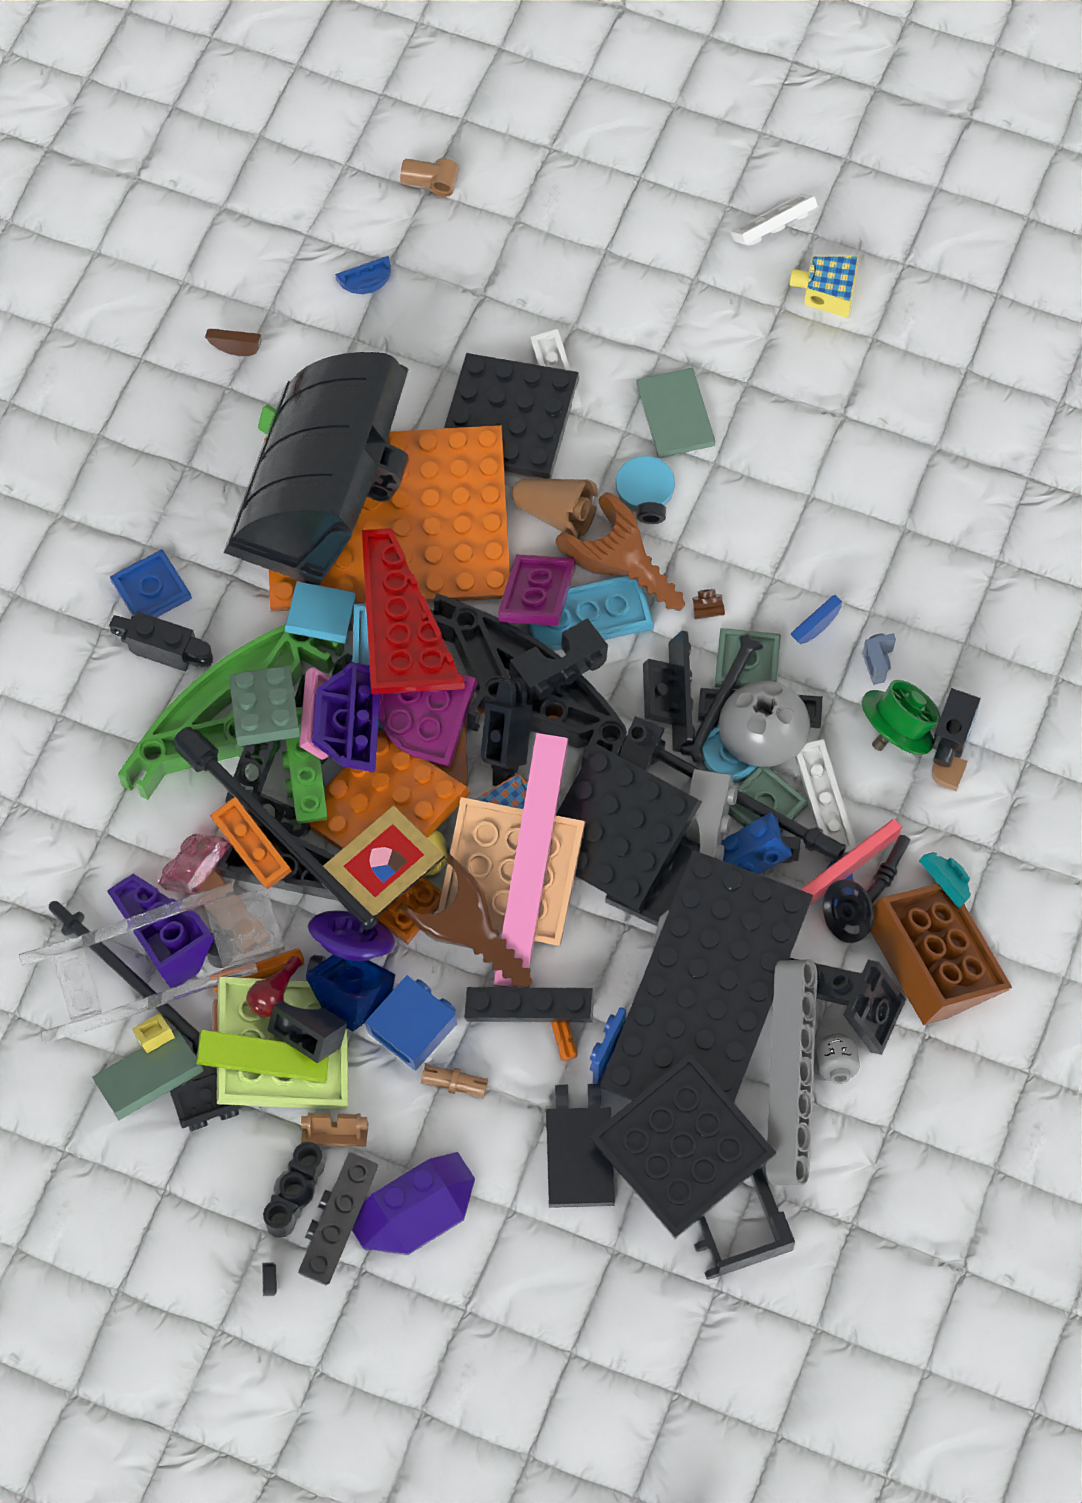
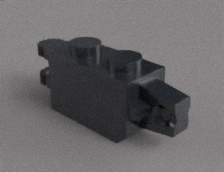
[109,611,214,672]
[480,677,533,787]

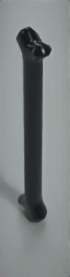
[680,633,763,763]

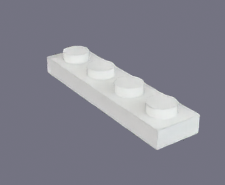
[795,739,857,861]

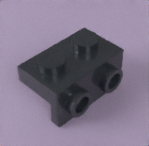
[170,1072,244,1131]

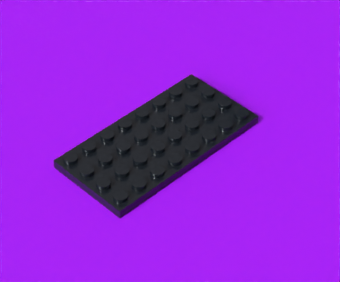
[600,850,813,1103]

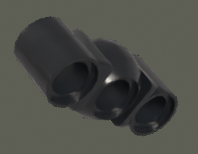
[263,1142,325,1238]

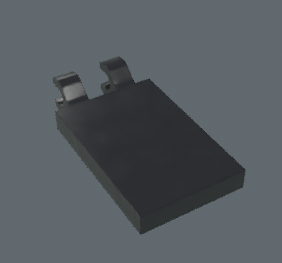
[546,1083,615,1208]

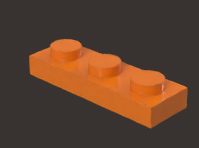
[210,797,292,890]

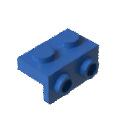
[721,812,792,875]

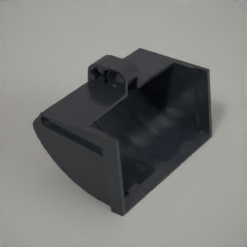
[223,352,409,586]

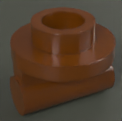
[692,589,725,619]

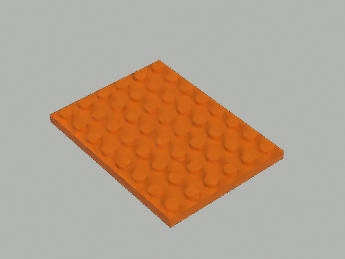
[264,425,510,611]

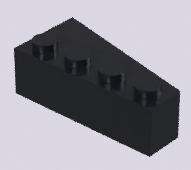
[216,813,338,901]

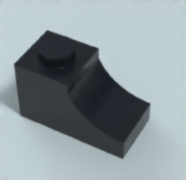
[267,1000,348,1063]

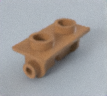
[301,1112,369,1147]

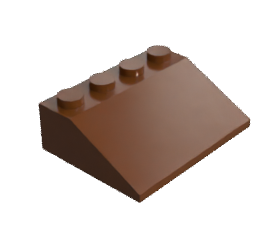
[867,884,1012,1026]

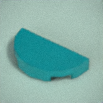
[919,852,971,908]

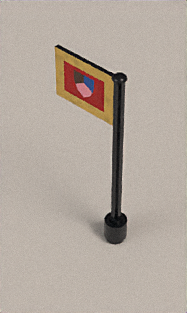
[173,726,445,930]

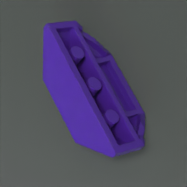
[312,662,380,772]
[352,1152,475,1255]

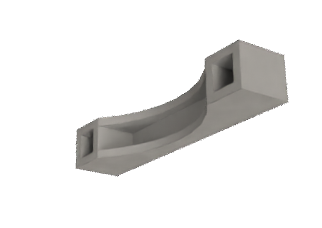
[653,769,738,949]

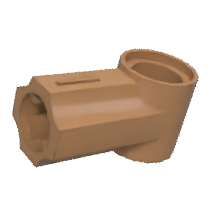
[400,158,459,197]

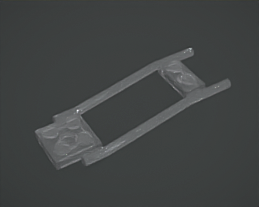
[19,883,285,1044]

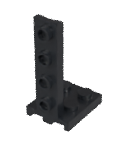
[789,958,906,1055]

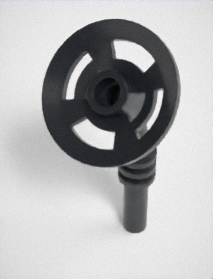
[823,835,911,943]

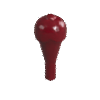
[246,956,302,1018]

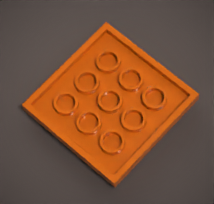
[310,731,470,850]

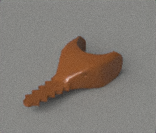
[555,492,685,611]

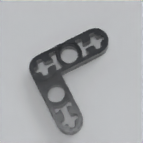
[225,740,311,838]

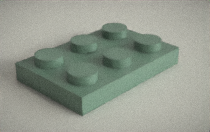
[229,666,300,746]

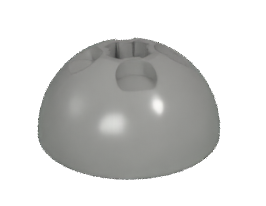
[718,680,810,767]

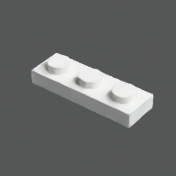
[730,193,818,246]
[530,329,582,410]

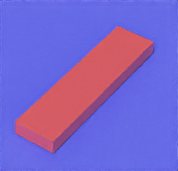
[800,819,902,905]

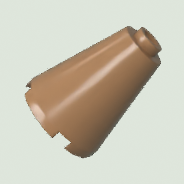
[512,478,598,539]

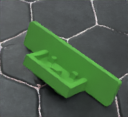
[282,707,328,824]

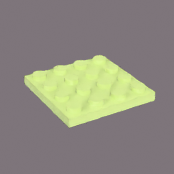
[217,977,348,1110]

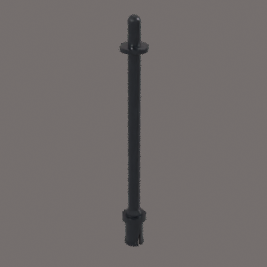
[650,739,847,863]
[49,901,217,1070]

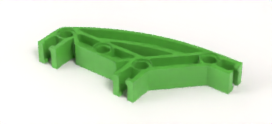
[118,624,344,800]

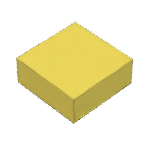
[132,1013,175,1053]

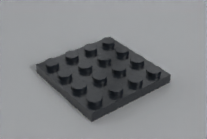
[444,353,580,479]
[556,743,702,913]
[589,1053,776,1239]

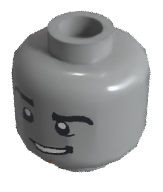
[815,1033,860,1084]

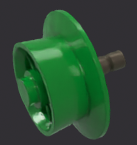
[861,680,940,755]

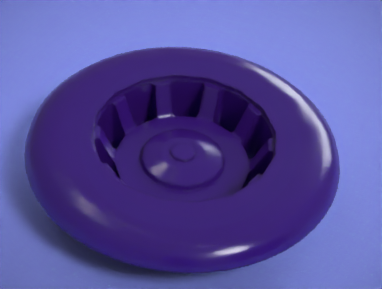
[308,910,395,961]

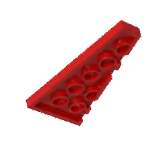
[362,528,465,695]

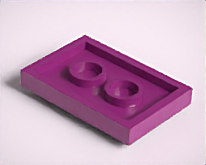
[498,554,576,626]

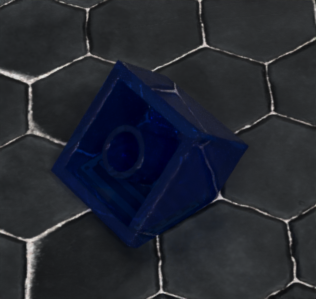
[306,955,396,1032]

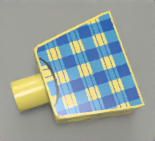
[790,255,859,318]

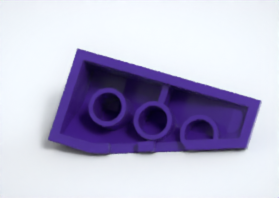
[107,874,214,991]

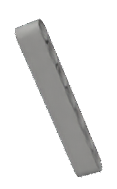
[766,959,817,1185]

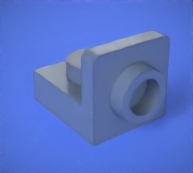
[862,633,896,685]

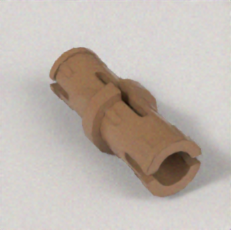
[421,1063,489,1099]

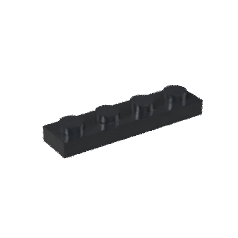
[464,987,595,1023]

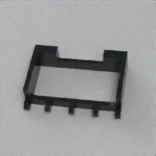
[694,1167,795,1280]

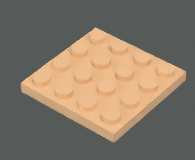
[438,797,586,946]

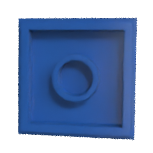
[110,549,192,618]

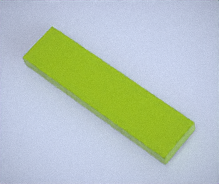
[196,1030,329,1083]

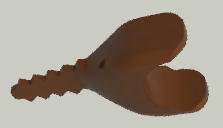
[397,854,533,987]

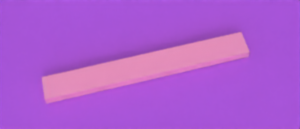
[493,733,569,987]

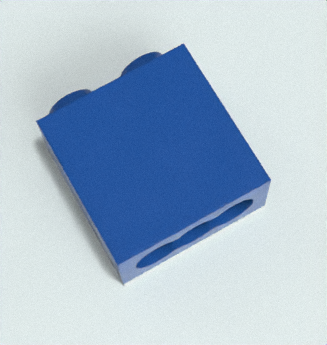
[365,975,457,1072]

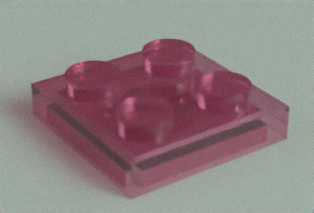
[157,834,231,894]

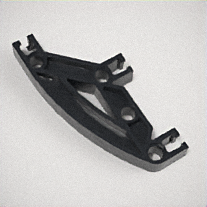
[430,593,627,767]

